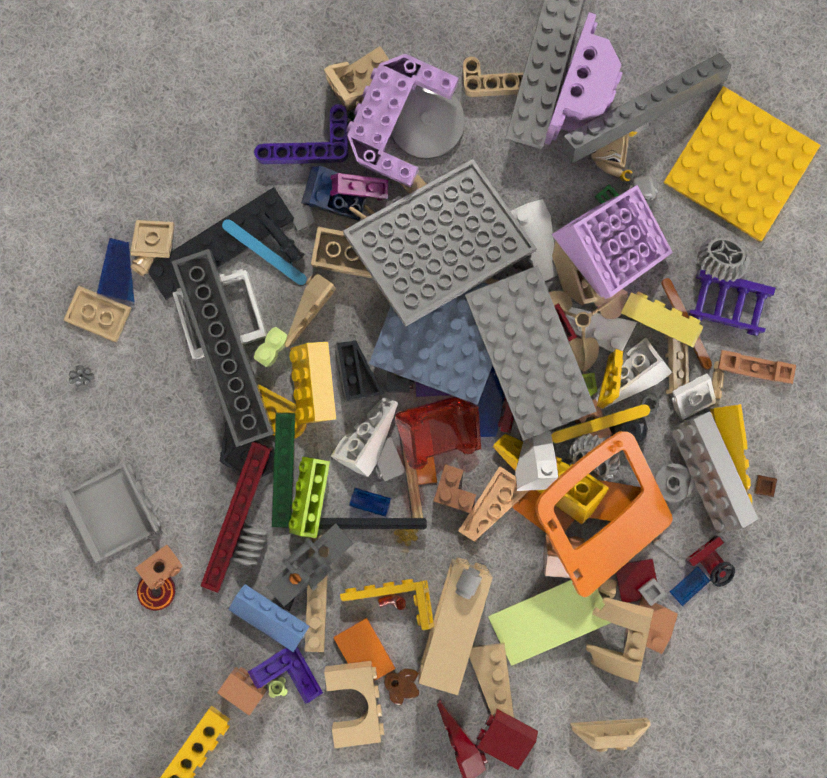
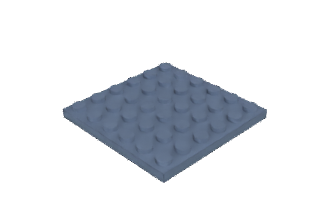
[369,282,493,405]

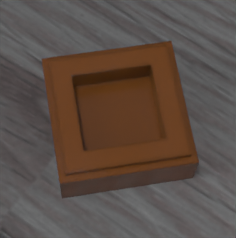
[754,475,777,498]

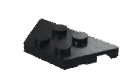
[219,420,274,478]

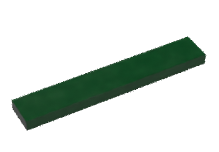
[271,412,295,528]

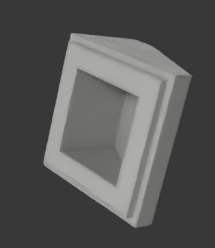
[291,205,315,231]

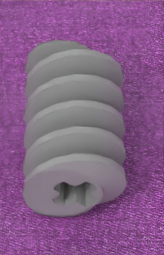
[233,524,268,566]

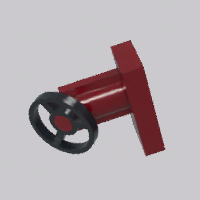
[686,536,735,587]

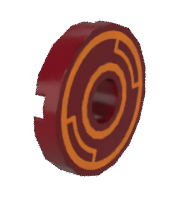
[136,572,176,611]

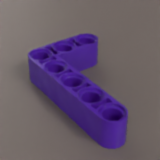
[254,104,349,164]

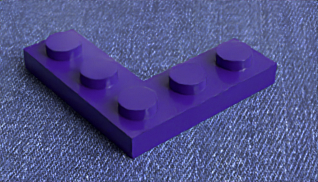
[247,647,323,704]

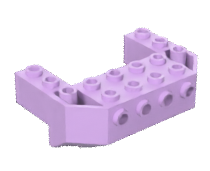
[346,54,459,188]

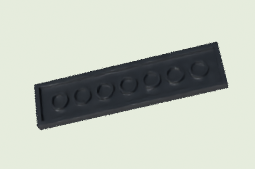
[148,187,294,300]

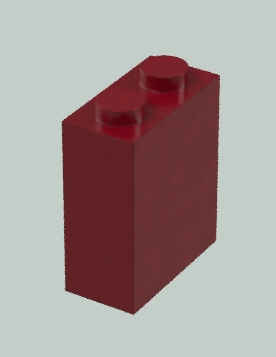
[476,709,538,770]

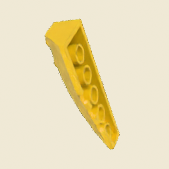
[709,404,753,505]
[493,434,609,524]

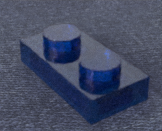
[349,488,391,517]

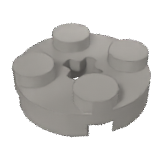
[654,464,693,502]

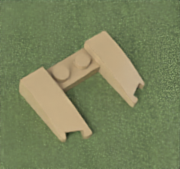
[586,597,654,682]

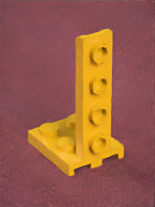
[340,579,434,630]

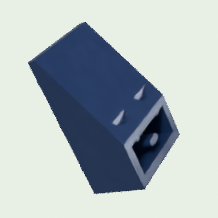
[301,166,367,221]

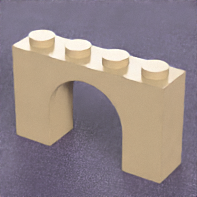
[324,661,385,748]

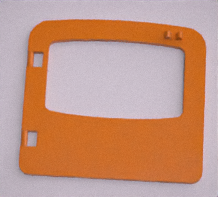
[535,431,673,597]

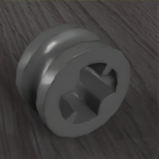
[641,395,659,412]

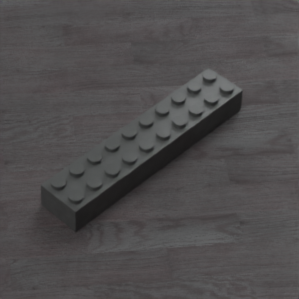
[172,249,275,447]

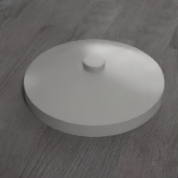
[391,85,464,159]

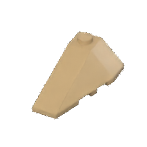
[285,273,336,349]

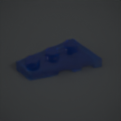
[97,238,135,303]

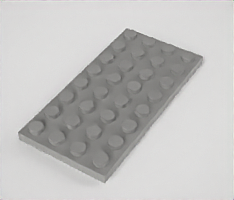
[465,266,596,440]

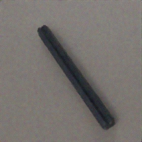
[318,518,427,530]

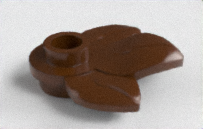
[384,668,419,706]

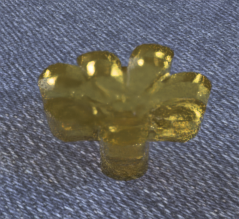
[394,529,419,546]

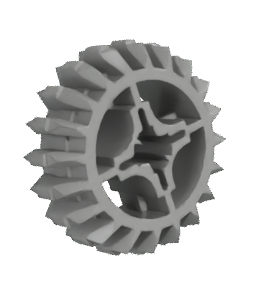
[697,235,750,282]
[568,433,621,481]

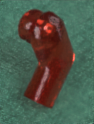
[377,593,406,610]

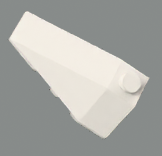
[511,199,558,282]
[592,338,673,409]
[515,430,558,491]

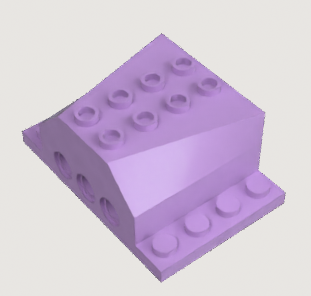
[545,12,623,145]
[551,185,673,299]

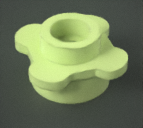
[267,677,288,698]

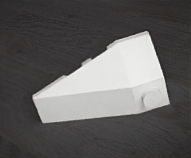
[331,397,398,477]

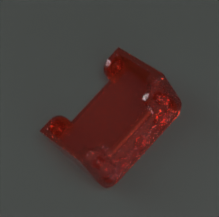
[395,397,481,470]

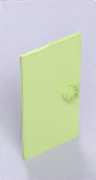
[488,578,611,666]

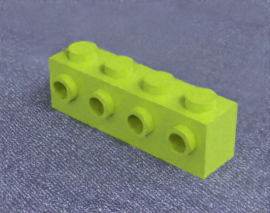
[289,456,330,538]

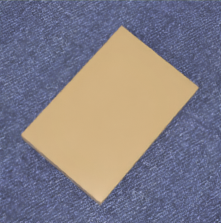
[63,286,132,343]

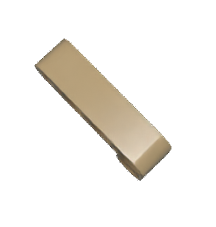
[462,57,523,97]

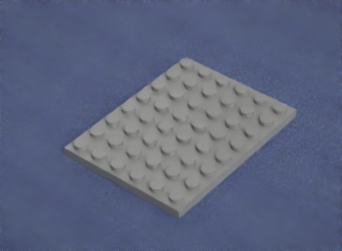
[343,159,537,327]

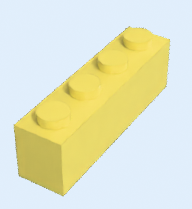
[621,292,703,348]

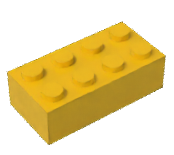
[289,342,336,424]

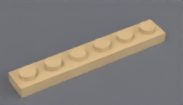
[305,535,329,652]

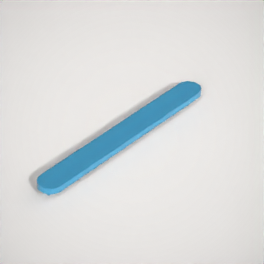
[222,220,307,285]

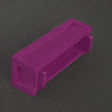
[330,173,388,201]

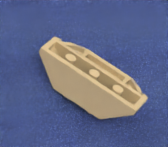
[552,241,598,305]
[570,718,651,752]

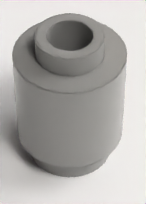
[455,567,482,599]

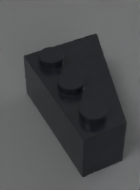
[335,340,384,402]

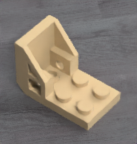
[324,46,389,112]

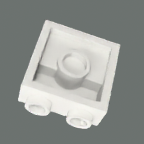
[672,373,716,420]

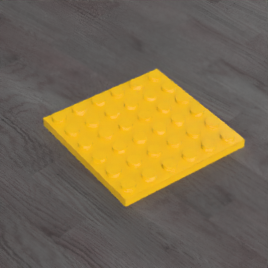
[663,86,821,242]

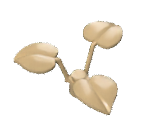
[549,289,628,372]

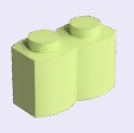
[254,327,288,368]

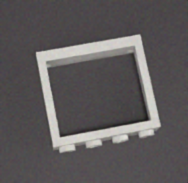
[173,269,267,360]

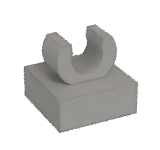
[638,578,666,606]

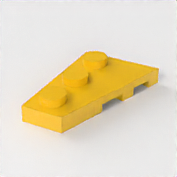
[597,349,623,409]

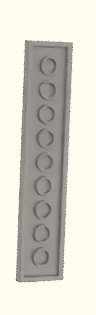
[505,0,583,150]

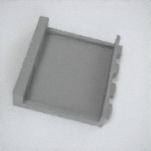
[61,461,161,562]

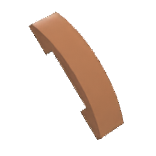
[718,350,796,384]

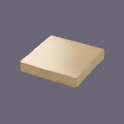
[130,220,175,258]

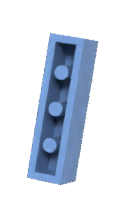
[228,584,310,652]

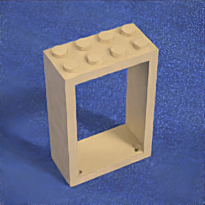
[419,557,493,695]

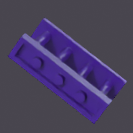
[687,269,776,336]

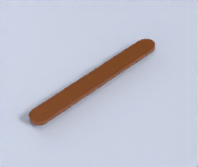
[661,278,712,370]

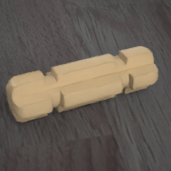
[712,361,724,399]

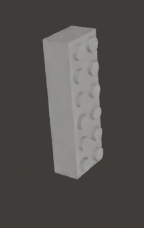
[670,411,758,534]

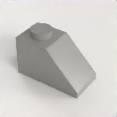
[375,437,406,481]

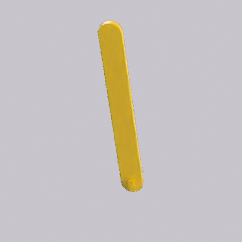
[551,404,650,443]

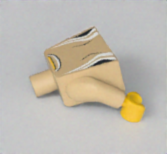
[591,131,638,182]

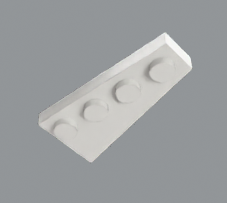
[566,307,637,353]

